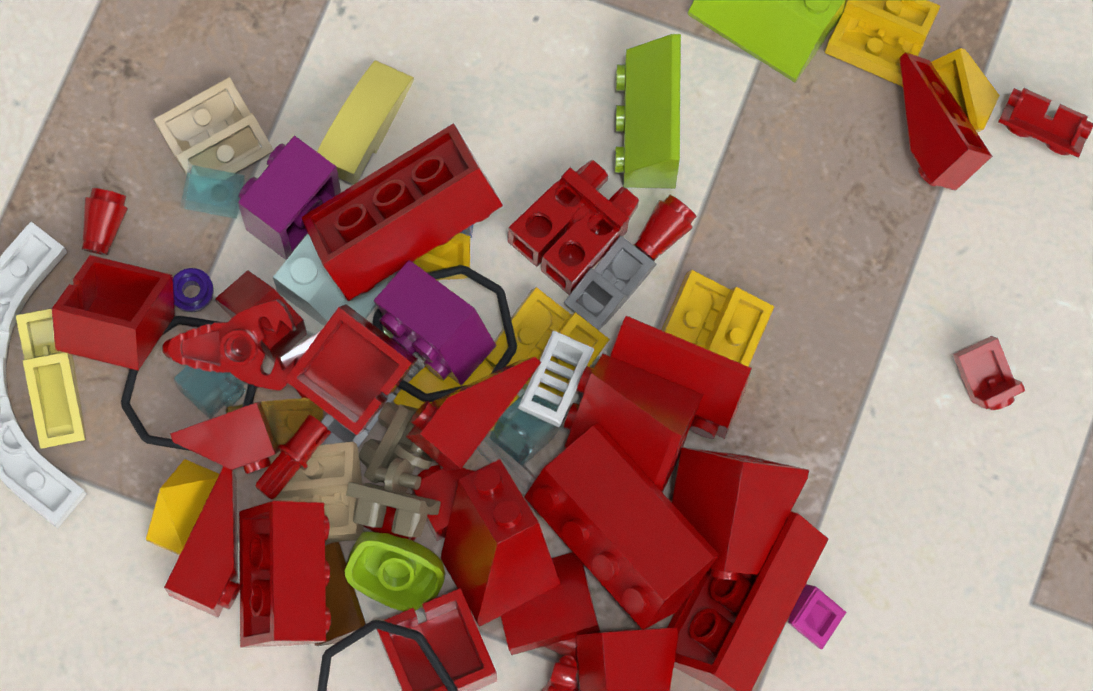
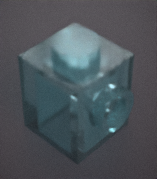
[180,164,245,219]
[174,365,246,419]
[489,394,568,467]

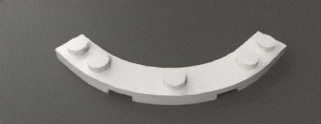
[0,222,87,529]

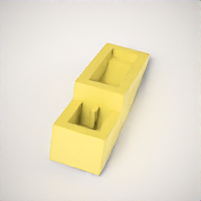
[317,60,414,185]
[16,308,86,449]

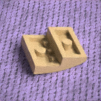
[153,77,273,194]
[269,442,363,543]

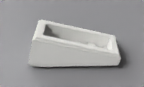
[518,330,594,427]

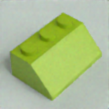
[688,0,846,83]
[615,34,681,189]

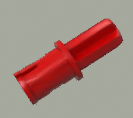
[255,415,331,499]

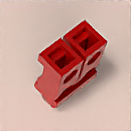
[508,160,639,295]

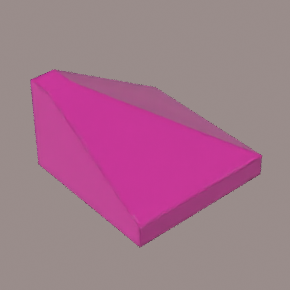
[788,584,847,649]

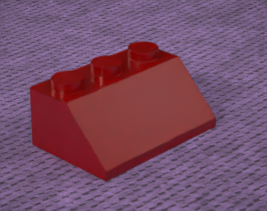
[610,316,752,439]
[239,501,331,648]

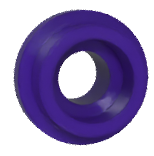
[173,268,214,312]

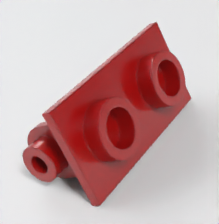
[998,88,1093,158]

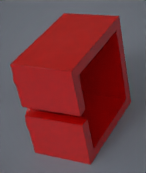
[52,255,175,371]
[284,304,418,435]
[376,588,497,691]

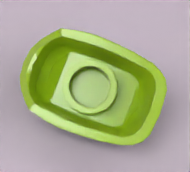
[345,531,446,612]

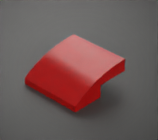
[501,552,600,655]

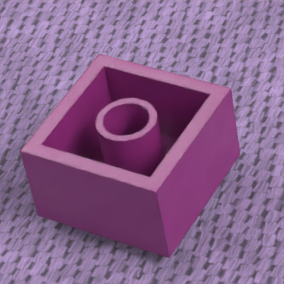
[238,135,341,260]
[373,260,497,386]

